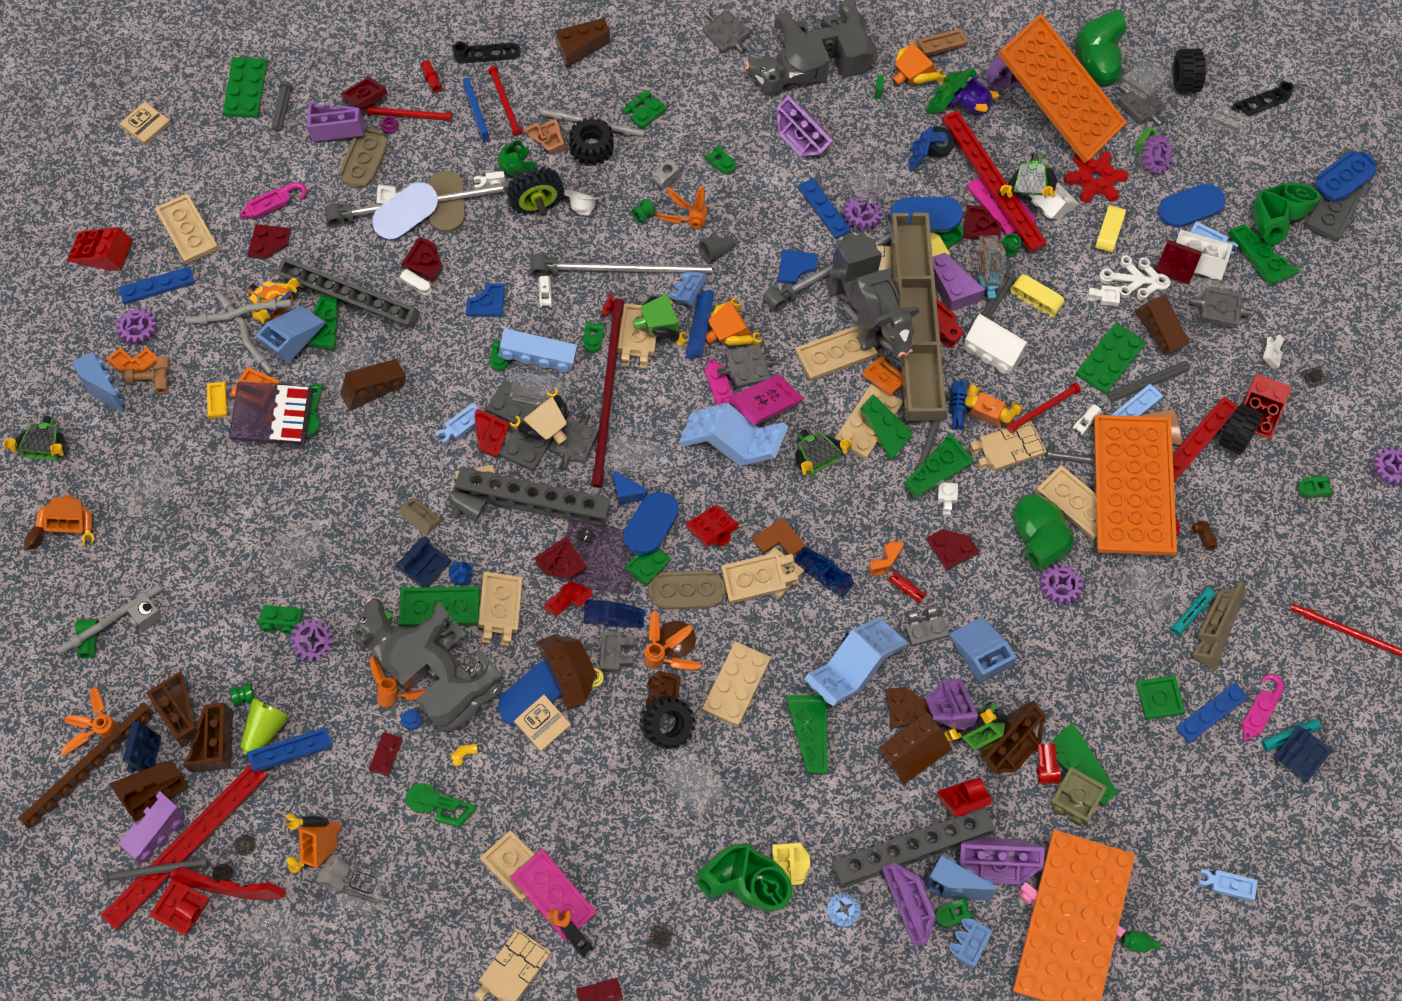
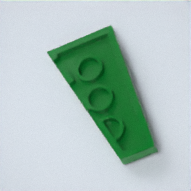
[1228,224,1300,287]
[904,433,974,499]
[786,695,828,775]
[1049,722,1118,807]

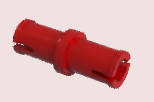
[420,60,442,93]
[888,571,927,604]

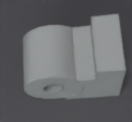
[652,159,682,189]
[316,855,350,891]

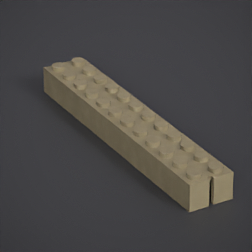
[890,213,946,421]

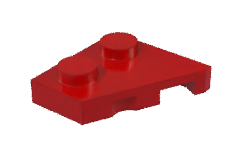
[474,408,510,458]

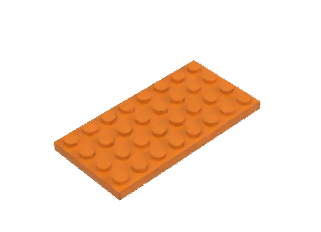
[997,14,1127,163]
[1094,415,1177,556]
[1012,830,1135,1001]

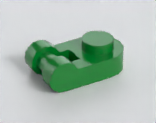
[704,146,736,175]
[583,321,604,353]
[490,339,509,372]
[1298,476,1334,498]
[935,898,975,928]

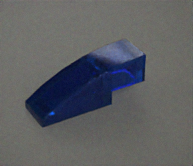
[794,546,854,597]
[584,600,644,628]

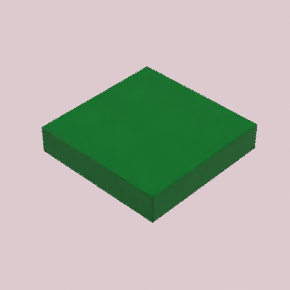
[1135,675,1185,720]

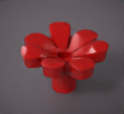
[601,293,614,317]

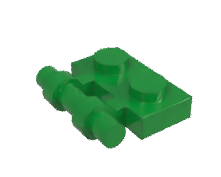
[622,90,667,130]

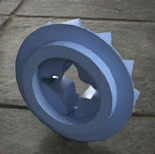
[827,892,861,927]

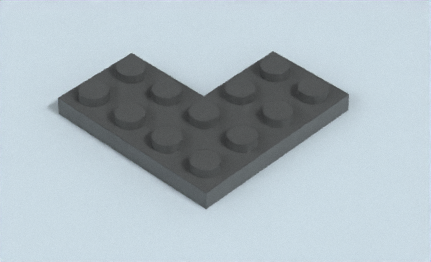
[486,380,570,472]

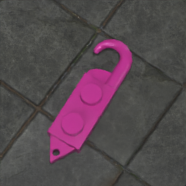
[239,182,307,220]
[704,358,742,414]
[1241,674,1284,742]

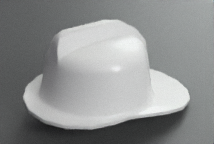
[564,190,600,216]

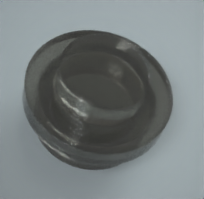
[577,528,596,543]
[234,835,256,856]
[212,864,234,882]

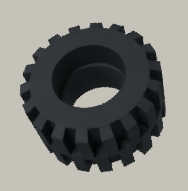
[1173,48,1206,93]
[569,117,614,166]
[1219,403,1263,456]
[640,696,695,749]

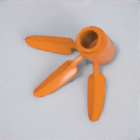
[655,186,708,229]
[644,610,702,670]
[370,656,428,707]
[61,687,118,756]

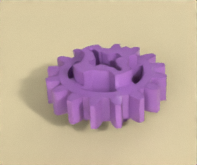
[1141,135,1174,174]
[843,195,883,231]
[115,307,158,346]
[1372,447,1402,487]
[1040,564,1083,606]
[289,619,333,662]

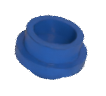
[401,709,421,730]

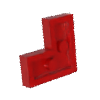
[543,581,593,616]

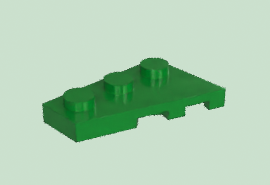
[925,68,978,114]
[306,296,339,351]
[860,394,913,460]

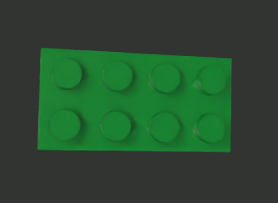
[222,57,268,118]
[1075,323,1146,395]
[399,586,480,627]

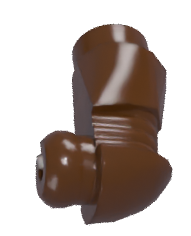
[1192,520,1217,551]

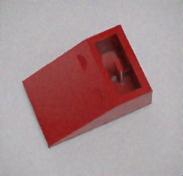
[66,227,133,270]
[1243,374,1292,439]

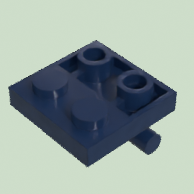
[395,536,451,587]
[122,722,161,773]
[1274,725,1333,782]

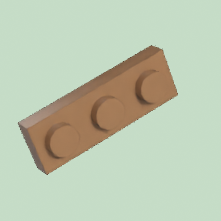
[915,28,968,56]

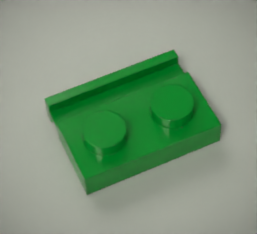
[625,549,672,586]

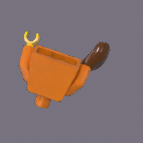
[24,495,94,551]

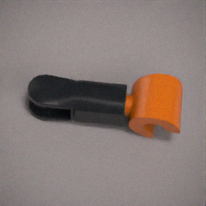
[547,908,594,959]

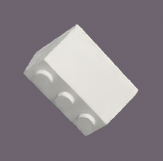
[1027,182,1080,219]
[1176,229,1233,280]
[963,314,1027,375]

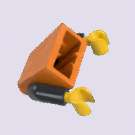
[285,813,341,873]

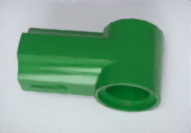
[75,619,99,659]

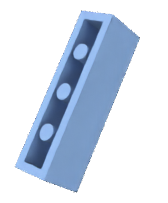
[498,328,577,372]

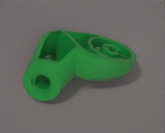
[1075,10,1126,86]
[1252,183,1321,245]
[1012,494,1075,570]
[694,843,792,912]

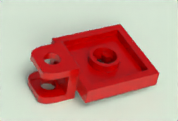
[936,298,963,348]

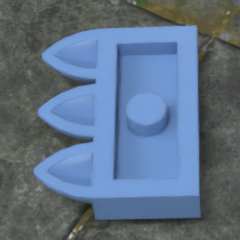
[668,272,707,305]
[948,918,993,969]

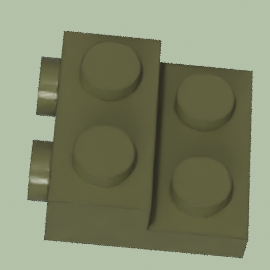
[1050,767,1107,826]

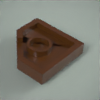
[885,687,930,729]

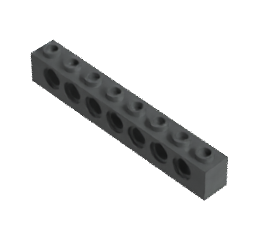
[276,257,420,329]
[454,467,610,527]
[831,807,995,890]

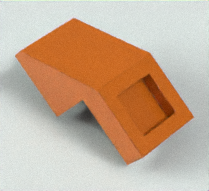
[868,541,904,577]

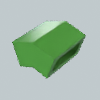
[1134,127,1158,154]

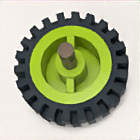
[506,167,565,216]

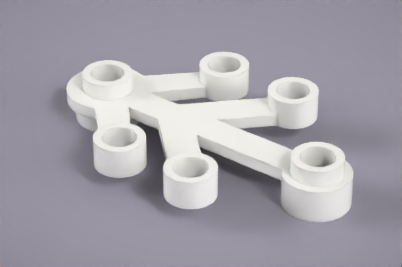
[1099,255,1170,301]

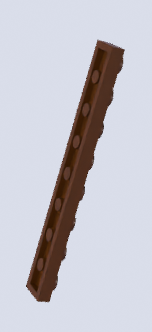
[18,702,154,829]

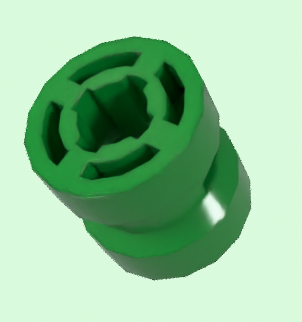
[631,199,656,224]
[1001,233,1021,258]
[230,683,255,707]

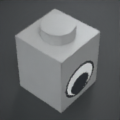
[127,597,162,631]

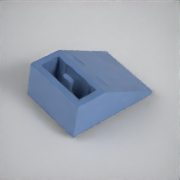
[255,305,325,364]
[72,352,125,413]
[949,617,1017,684]
[926,856,998,901]

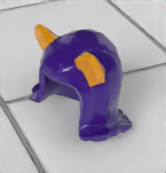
[949,75,999,115]

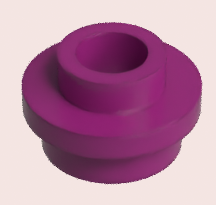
[381,116,399,133]

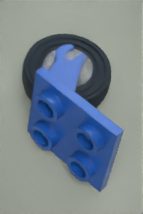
[908,126,954,172]

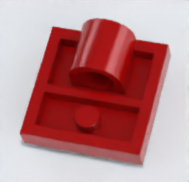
[685,504,739,547]
[937,777,992,817]
[149,879,210,936]

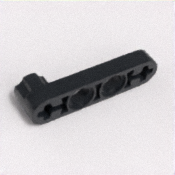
[453,41,521,64]
[1230,81,1294,119]

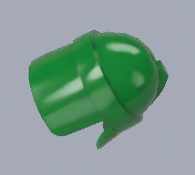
[497,140,536,176]

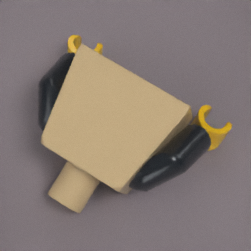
[510,387,568,445]

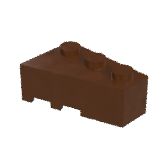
[555,18,610,69]
[1134,294,1190,355]
[340,359,406,411]
[146,671,197,748]
[183,702,233,773]
[109,760,189,822]

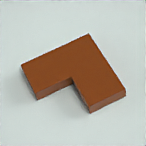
[752,518,806,557]

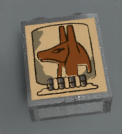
[978,235,1006,286]

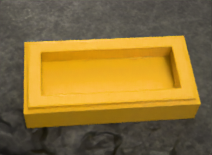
[207,382,228,419]

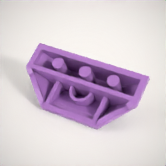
[776,95,834,157]
[926,679,978,730]
[960,838,1045,885]
[881,863,936,946]

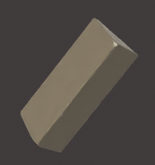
[399,498,442,536]

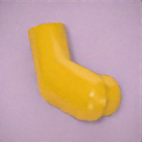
[451,743,478,766]

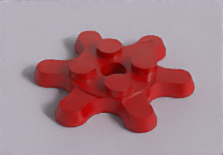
[1063,151,1128,203]

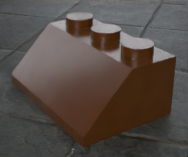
[879,712,953,784]

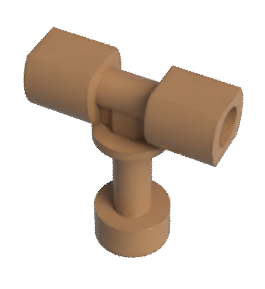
[125,356,170,395]

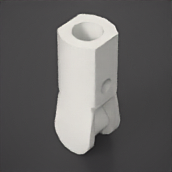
[400,269,432,295]
[538,276,552,308]
[1073,404,1102,436]

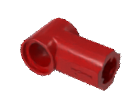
[1037,743,1061,784]

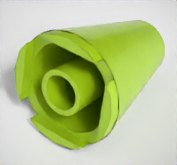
[240,698,290,755]

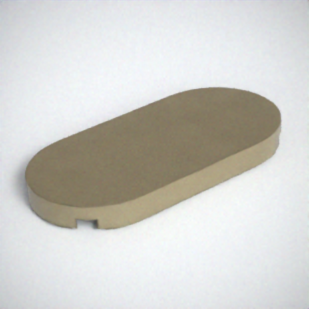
[340,129,388,189]
[428,171,465,233]
[648,570,726,610]

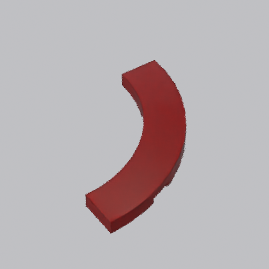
[169,867,286,900]

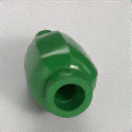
[1121,931,1161,952]

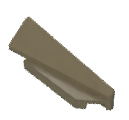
[1193,582,1246,671]

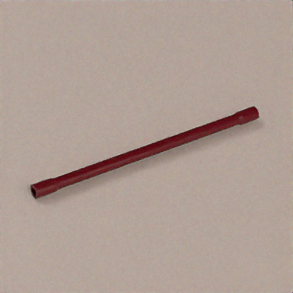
[591,298,624,488]

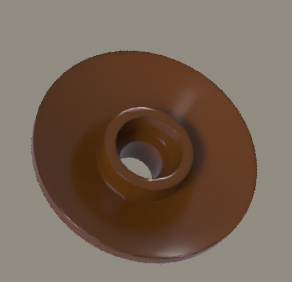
[657,621,696,658]

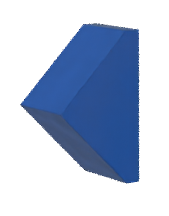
[613,471,647,505]

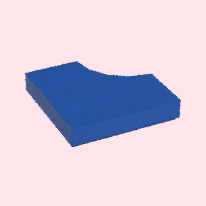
[778,249,818,285]
[466,283,505,317]

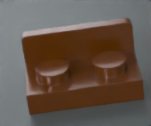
[646,671,680,716]

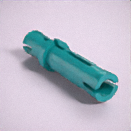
[1170,587,1216,637]
[1261,718,1321,752]

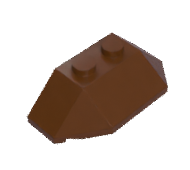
[536,634,596,710]
[982,701,1046,773]

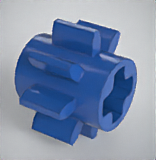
[449,561,473,585]

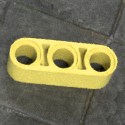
[1095,205,1126,253]
[1010,274,1065,317]

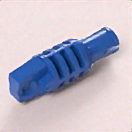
[950,380,967,430]

